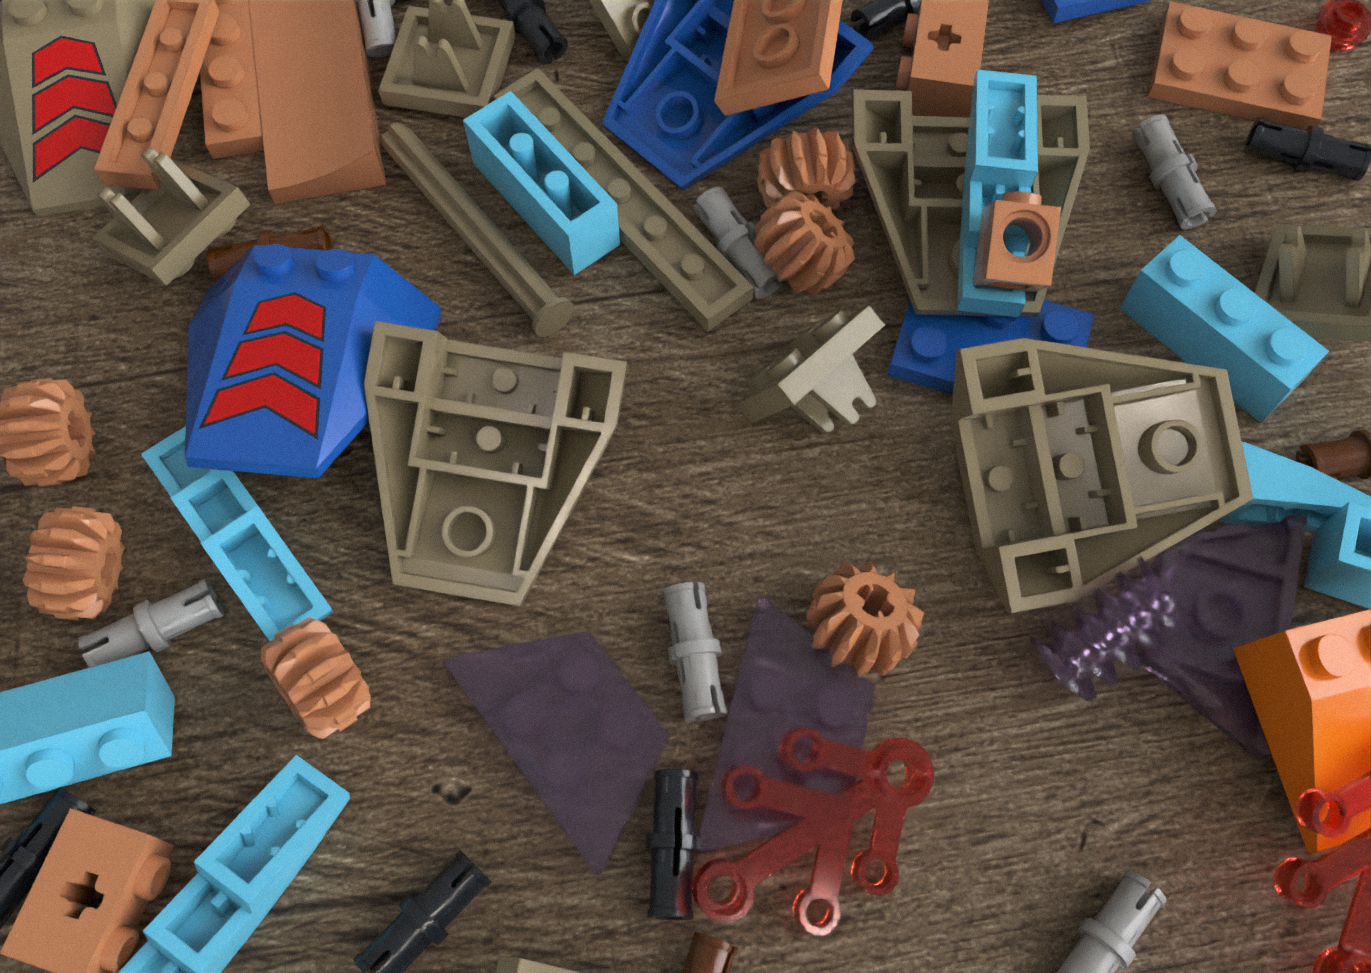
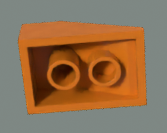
[1233,609,1371,853]

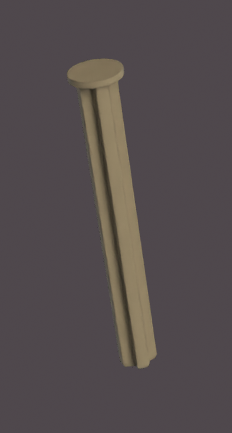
[381,122,574,337]

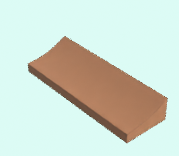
[249,0,387,204]

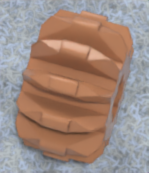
[757,127,856,209]
[753,190,855,295]
[0,378,96,487]
[22,506,125,620]
[805,560,924,678]
[261,617,371,739]

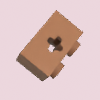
[895,0,989,117]
[0,808,174,973]

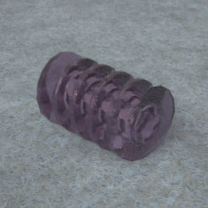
[1030,556,1188,701]

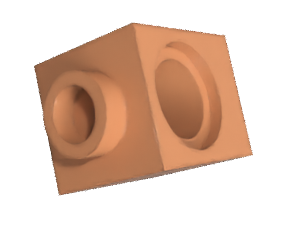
[973,192,1061,292]

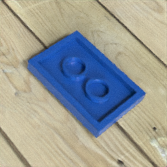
[887,300,1094,394]

